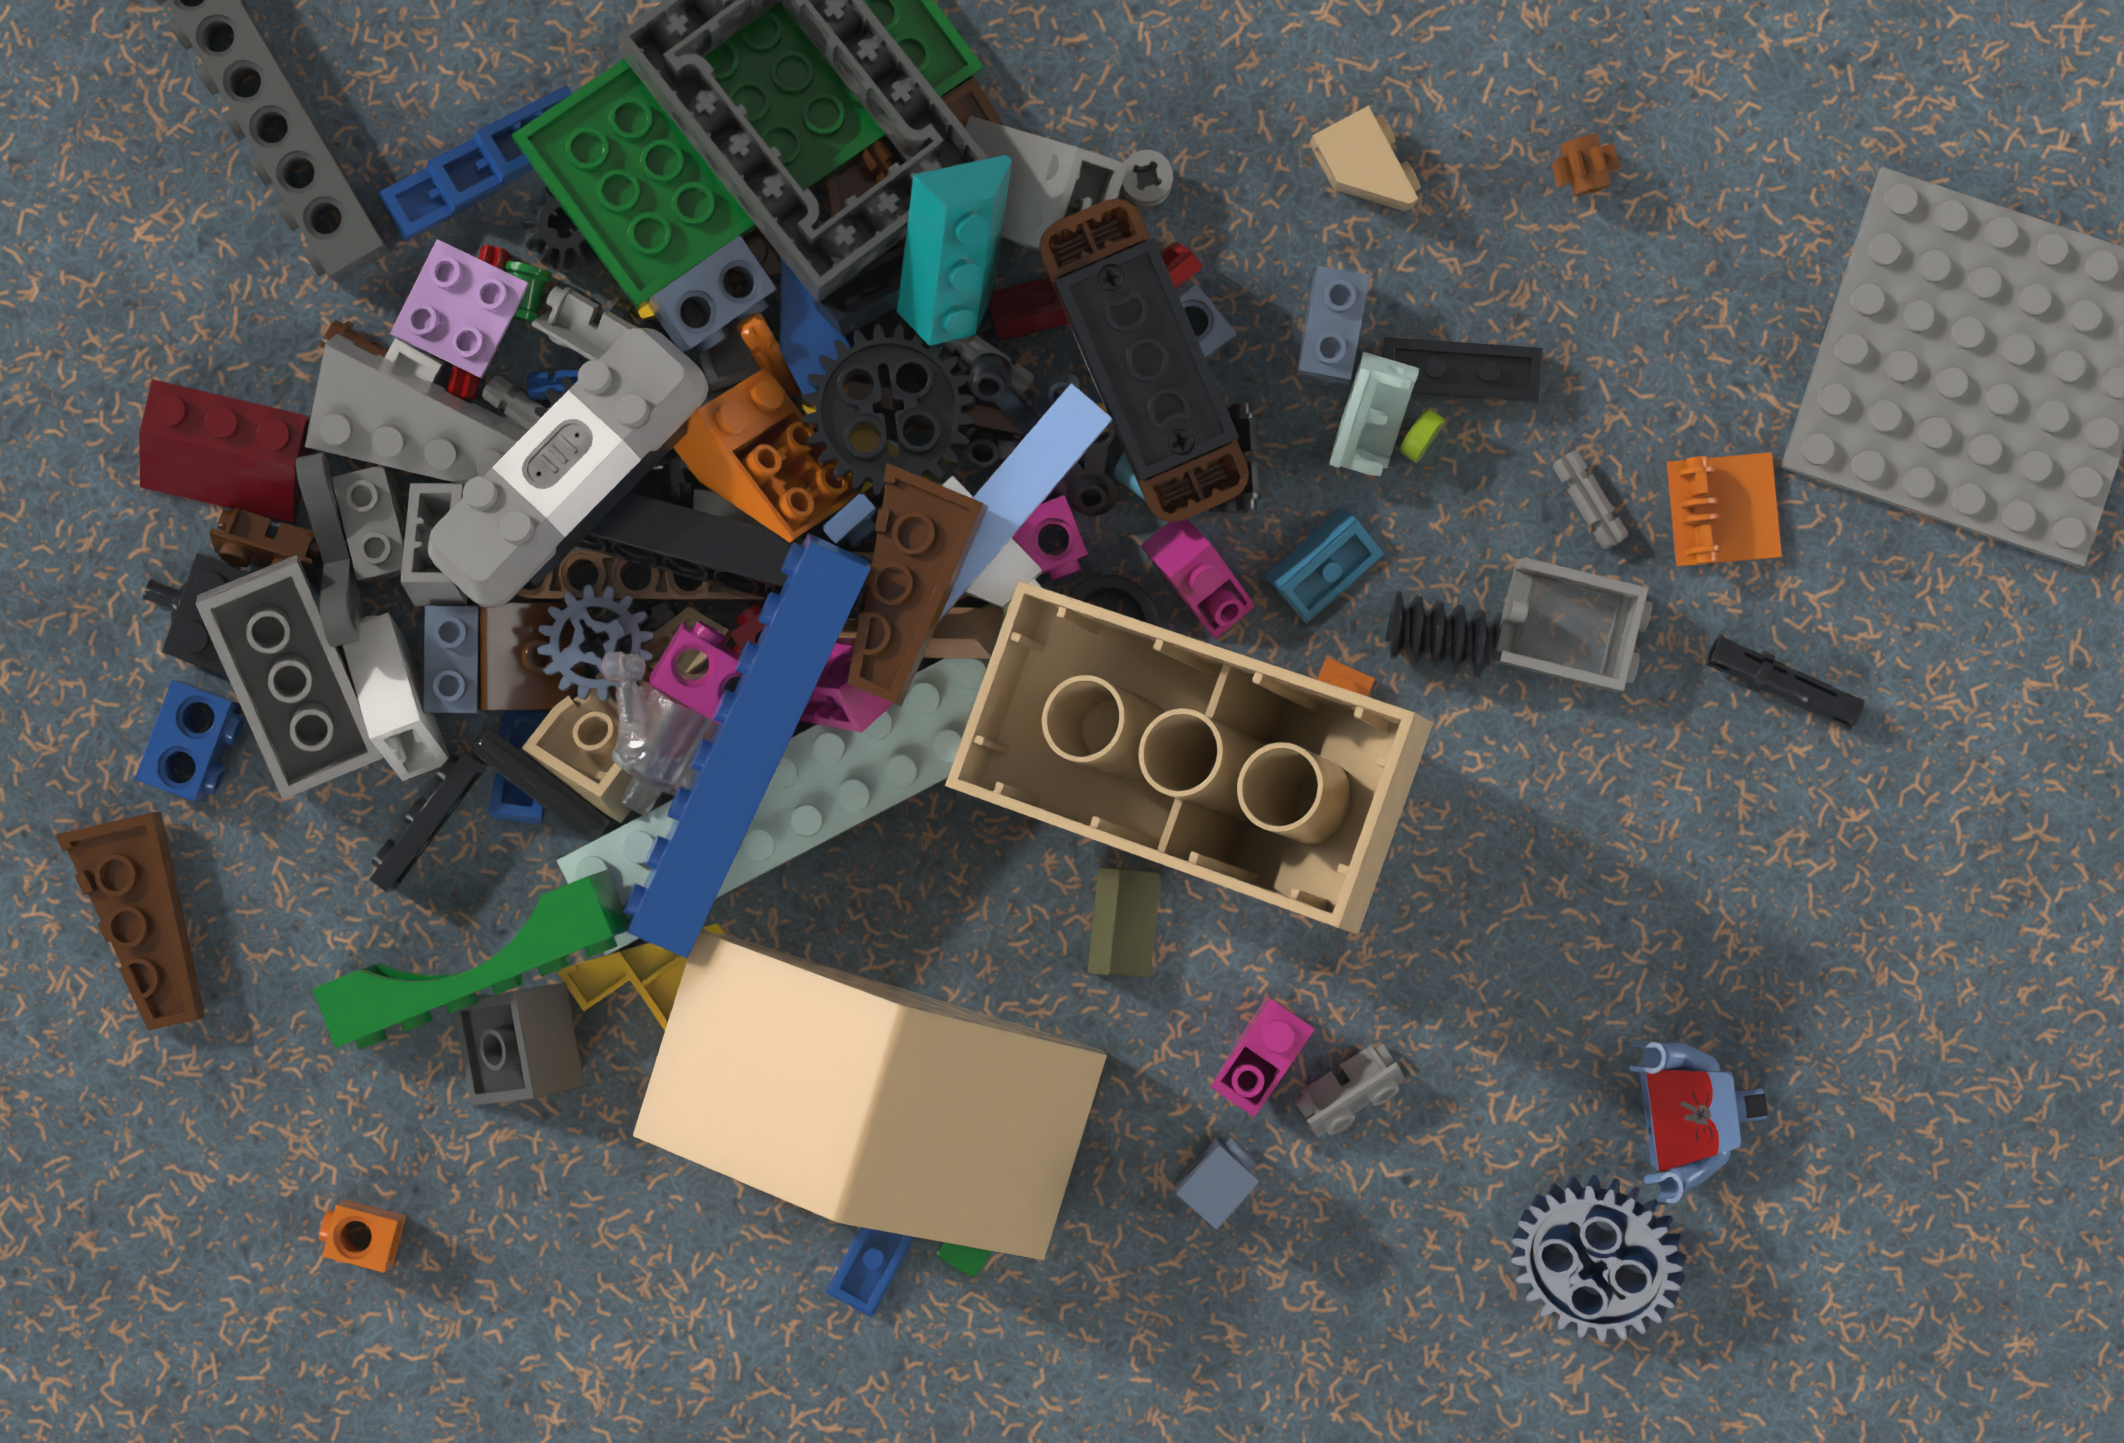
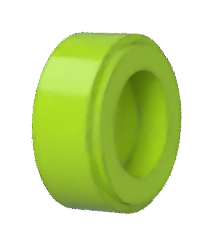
[1400,409,1445,463]

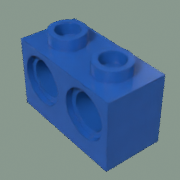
[134,680,244,802]

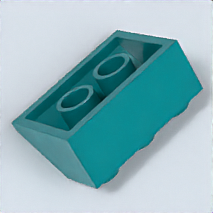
[897,155,1012,346]

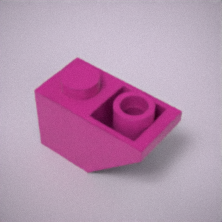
[1140,519,1255,639]
[1210,996,1315,1118]

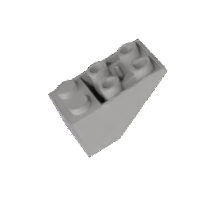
[965,116,1128,251]

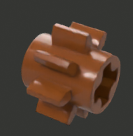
[1551,134,1621,197]

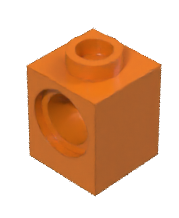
[319,1199,406,1273]

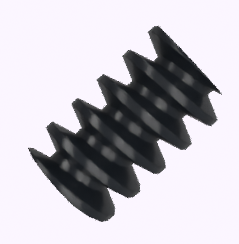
[1385,591,1501,678]

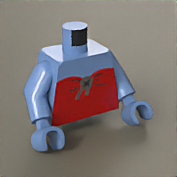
[1629,1039,1768,1205]

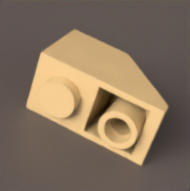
[1309,105,1421,211]

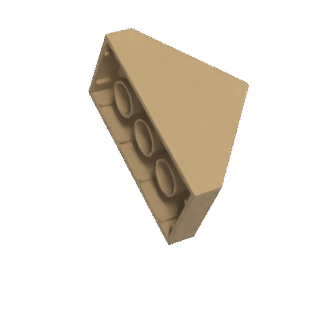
[945,580,1433,934]
[633,928,1107,1260]

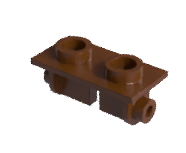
[209,508,322,583]

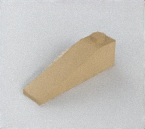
[522,607,731,823]

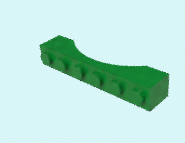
[312,870,628,1051]

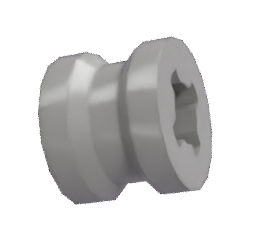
[1121,150,1173,208]

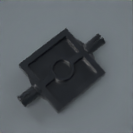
[143,553,253,677]

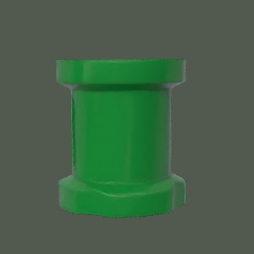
[505,261,553,324]

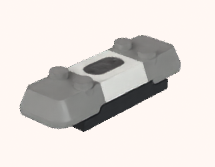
[428,328,709,608]

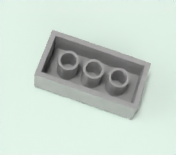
[195,554,383,800]

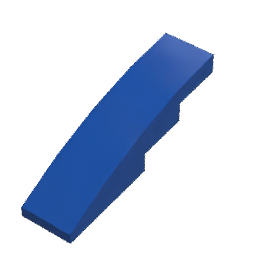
[378,85,572,242]

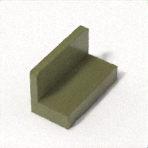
[1087,866,1161,977]

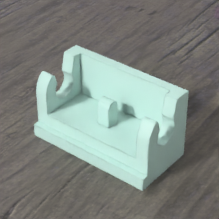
[1329,352,1419,476]

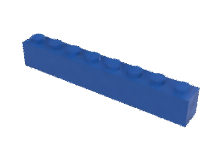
[622,533,871,958]

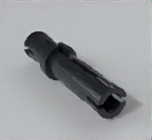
[1705,635,1865,730]

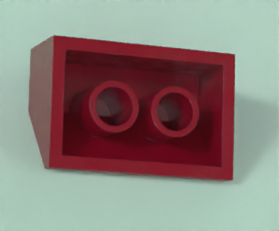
[139,379,313,523]

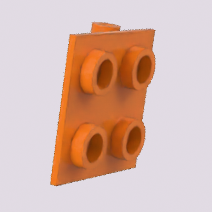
[1666,452,1782,567]

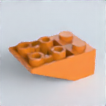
[673,368,862,543]

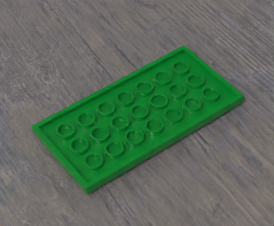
[512,0,983,310]

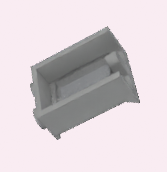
[1491,557,1652,692]

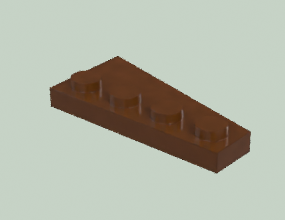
[848,463,988,706]
[55,812,205,1031]

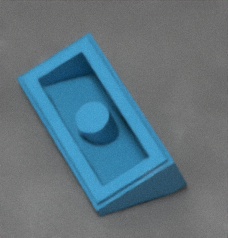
[1264,508,1384,624]

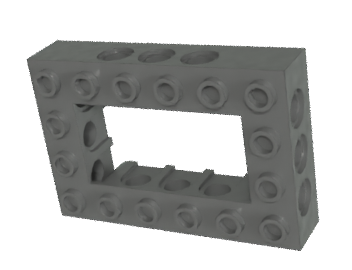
[618,0,989,303]

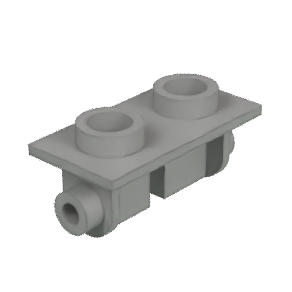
[532,286,638,360]
[1294,1043,1406,1137]

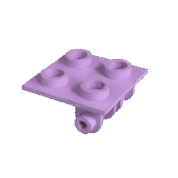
[390,239,529,378]

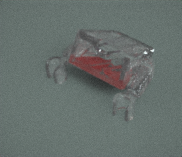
[602,651,719,816]

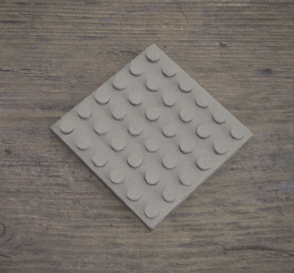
[1780,167,2124,568]

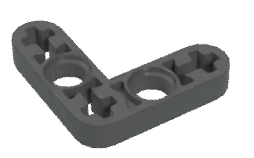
[296,452,364,647]

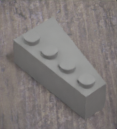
[305,334,528,485]

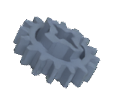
[537,585,655,701]

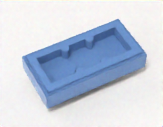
[823,494,878,549]

